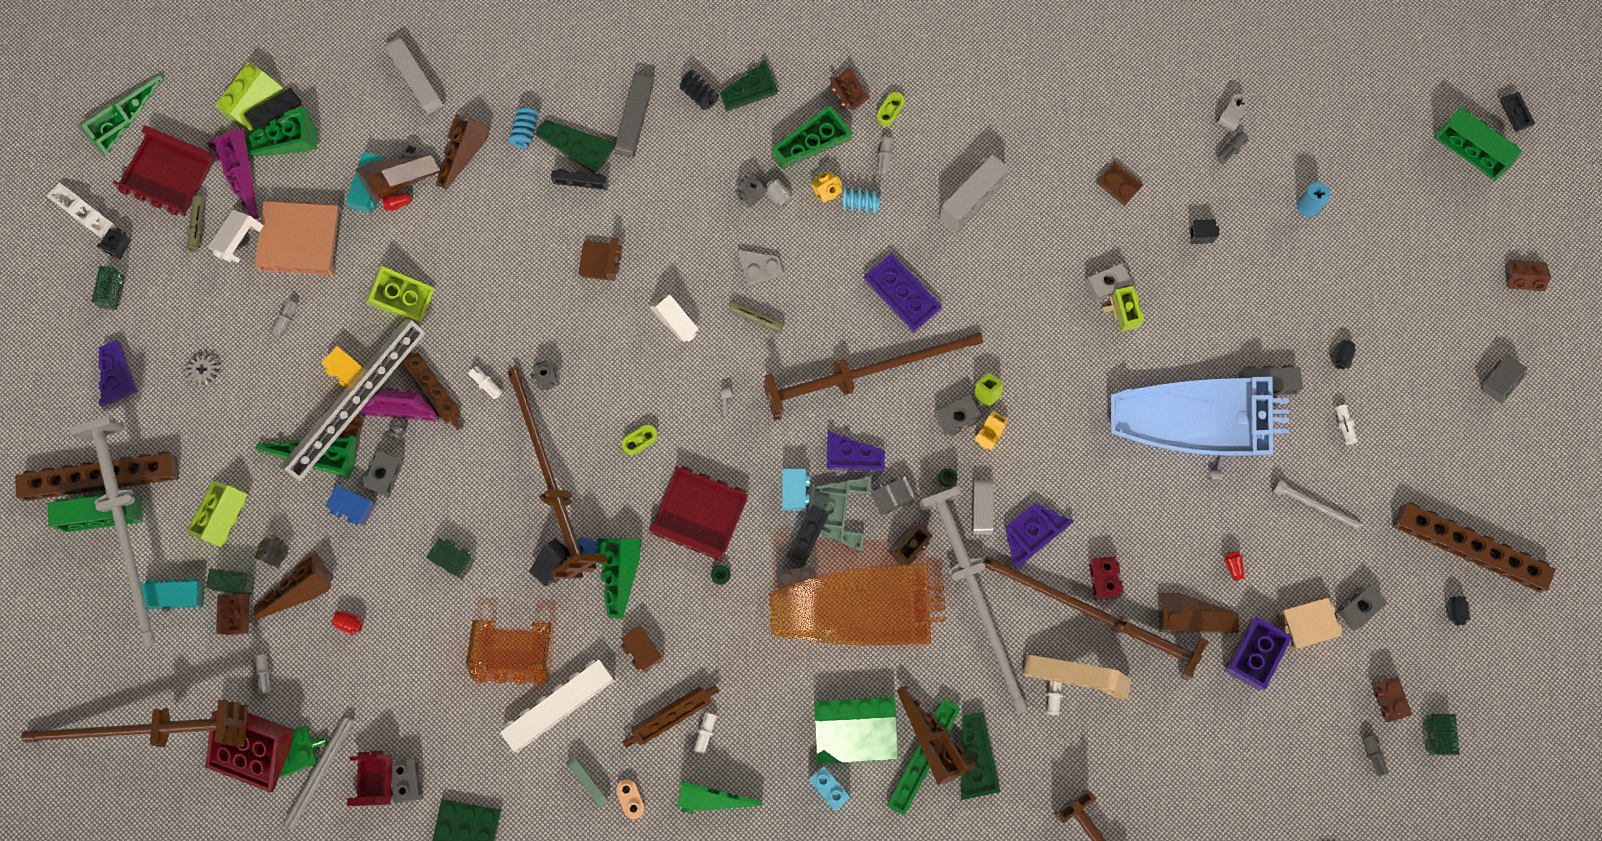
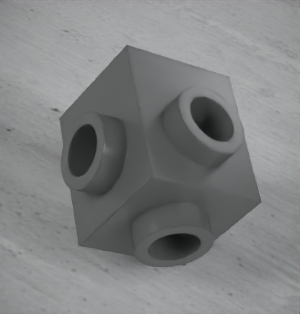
[735,174,767,208]
[531,361,560,390]

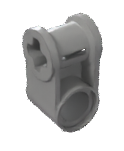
[1217,94,1248,131]

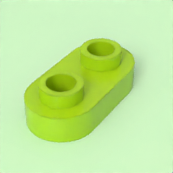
[877,92,905,127]
[622,425,658,455]

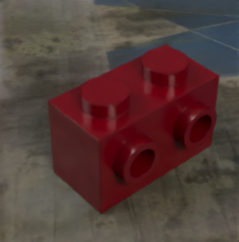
[1089,556,1123,601]

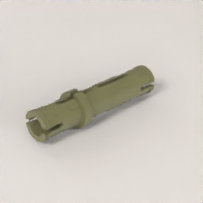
[186,196,205,252]
[728,300,785,333]

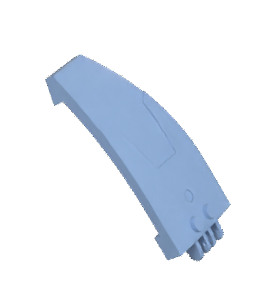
[1111,377,1289,456]

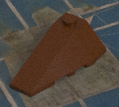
[436,115,490,189]
[355,155,440,202]
[254,551,332,620]
[1158,593,1239,633]

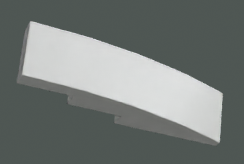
[47,182,115,240]

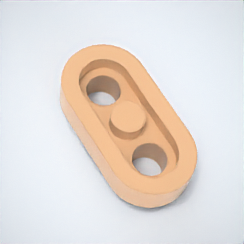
[616,779,645,819]

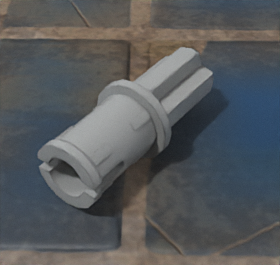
[878,137,893,175]
[270,300,297,337]
[254,654,271,695]

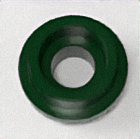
[938,468,957,488]
[711,565,731,585]

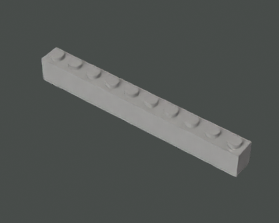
[279,319,426,482]

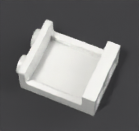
[208,210,263,263]

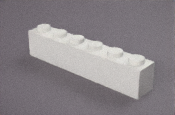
[500,660,615,753]

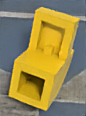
[975,411,1009,451]

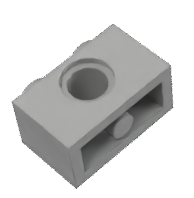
[1085,263,1132,303]

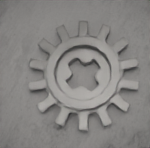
[185,353,220,386]

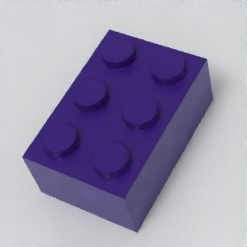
[1224,617,1292,691]

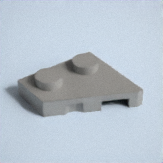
[738,250,783,286]

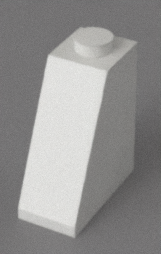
[649,294,699,342]

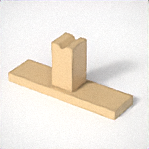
[1102,295,1117,320]

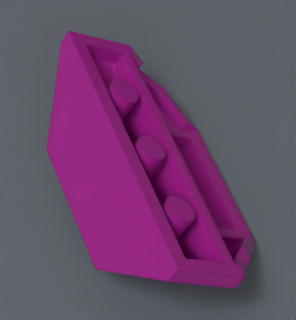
[360,388,439,422]

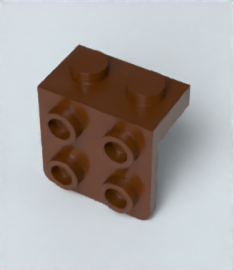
[578,238,623,281]

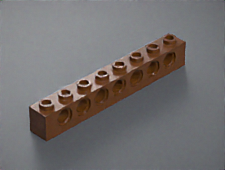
[15,451,179,501]
[1393,502,1556,593]

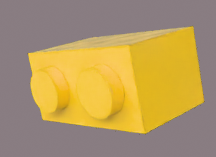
[321,346,363,389]

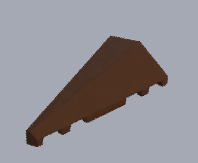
[897,685,977,785]

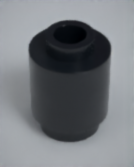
[1332,340,1356,370]
[1448,596,1471,626]

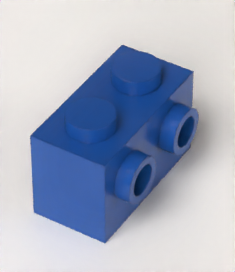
[325,485,375,525]

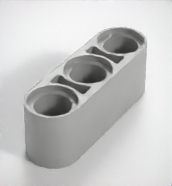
[972,480,994,536]

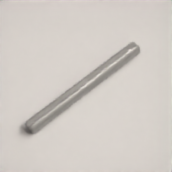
[284,717,354,829]

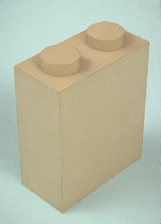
[1278,598,1342,651]

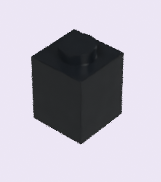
[1189,219,1220,244]

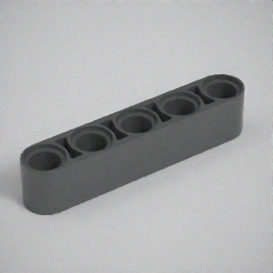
[615,71,654,158]

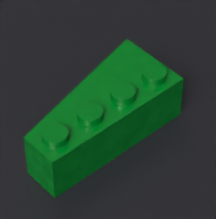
[771,105,853,169]

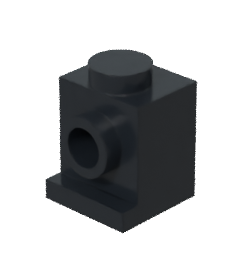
[97,227,131,259]

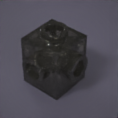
[254,536,290,568]

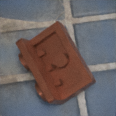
[829,67,870,111]
[1506,260,1551,291]
[216,593,250,636]

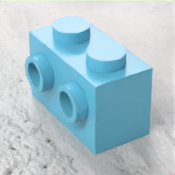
[782,469,810,511]

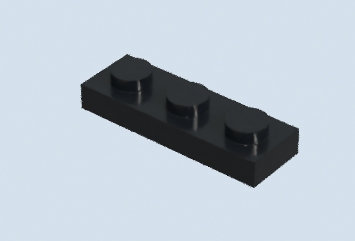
[243,88,302,131]
[551,169,609,190]
[787,505,830,566]

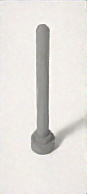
[1272,478,1361,529]

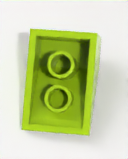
[364,266,435,323]

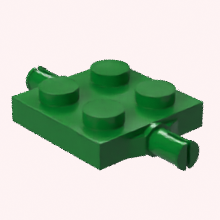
[279,725,327,778]

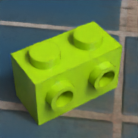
[1112,286,1144,332]

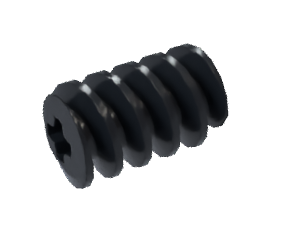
[680,70,719,110]

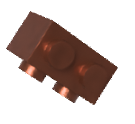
[1372,676,1413,722]

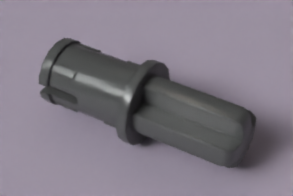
[1217,132,1249,163]
[1362,735,1389,776]

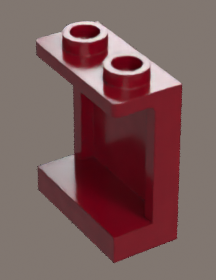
[347,751,392,806]

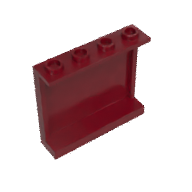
[113,125,216,216]
[649,466,748,562]

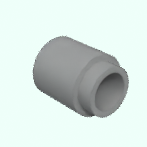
[765,179,792,207]

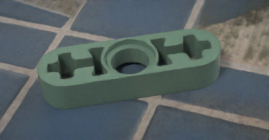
[566,755,609,808]

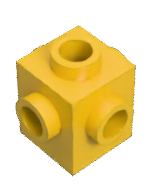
[810,171,842,203]

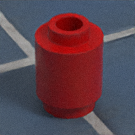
[332,610,363,635]

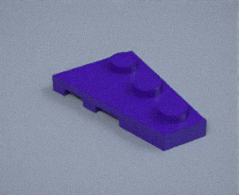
[99,340,138,407]
[827,431,885,471]

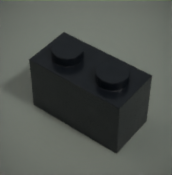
[529,538,570,586]

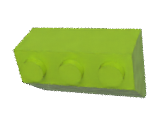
[215,62,284,132]
[186,480,248,547]

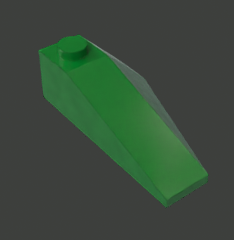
[245,107,317,157]
[597,538,641,619]
[677,781,763,814]

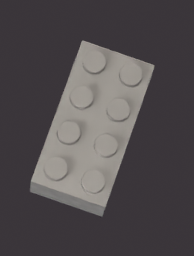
[939,154,1009,233]

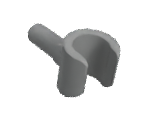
[721,387,732,415]
[1209,456,1224,482]

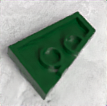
[720,60,778,112]

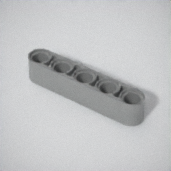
[384,36,444,116]

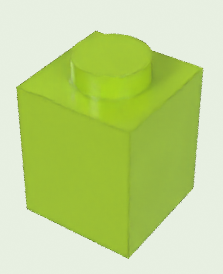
[974,373,1003,408]

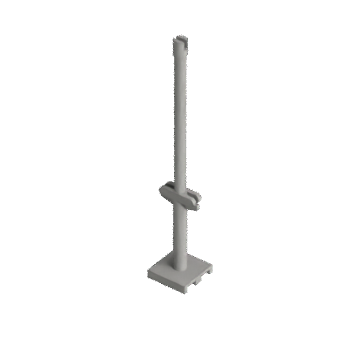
[69,416,156,648]
[918,486,1028,714]

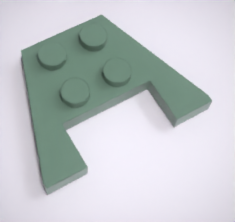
[808,477,871,552]

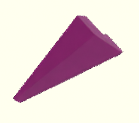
[207,129,259,220]

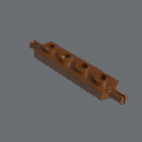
[402,352,463,430]
[622,684,720,749]

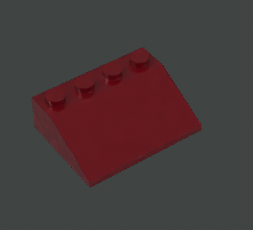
[205,710,294,793]

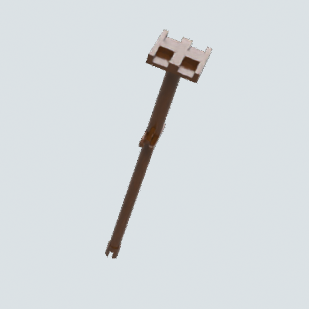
[763,332,983,421]
[507,367,608,579]
[984,556,1209,681]
[21,700,248,748]
[1052,789,1107,841]

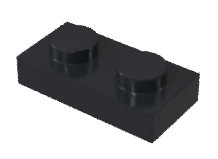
[1500,92,1535,132]

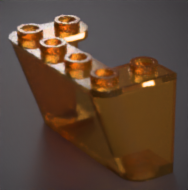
[466,620,553,685]

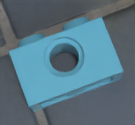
[809,767,851,811]

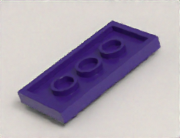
[863,253,942,333]

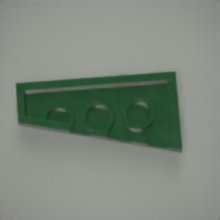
[535,120,616,174]
[960,712,1001,800]

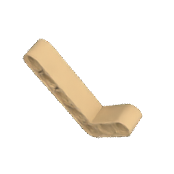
[1023,655,1131,699]

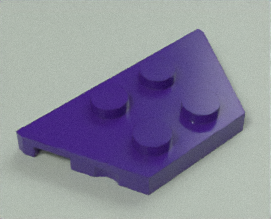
[1004,503,1074,569]

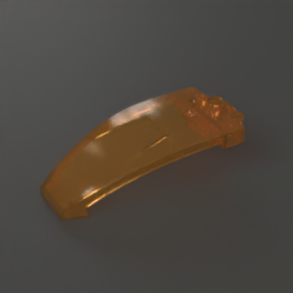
[769,564,946,645]

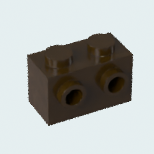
[887,522,933,565]

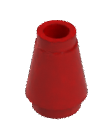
[382,192,411,212]
[1224,551,1245,581]

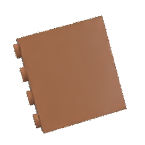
[255,200,343,275]

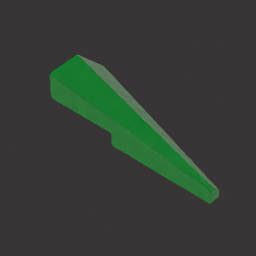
[78,74,163,156]
[255,436,356,479]

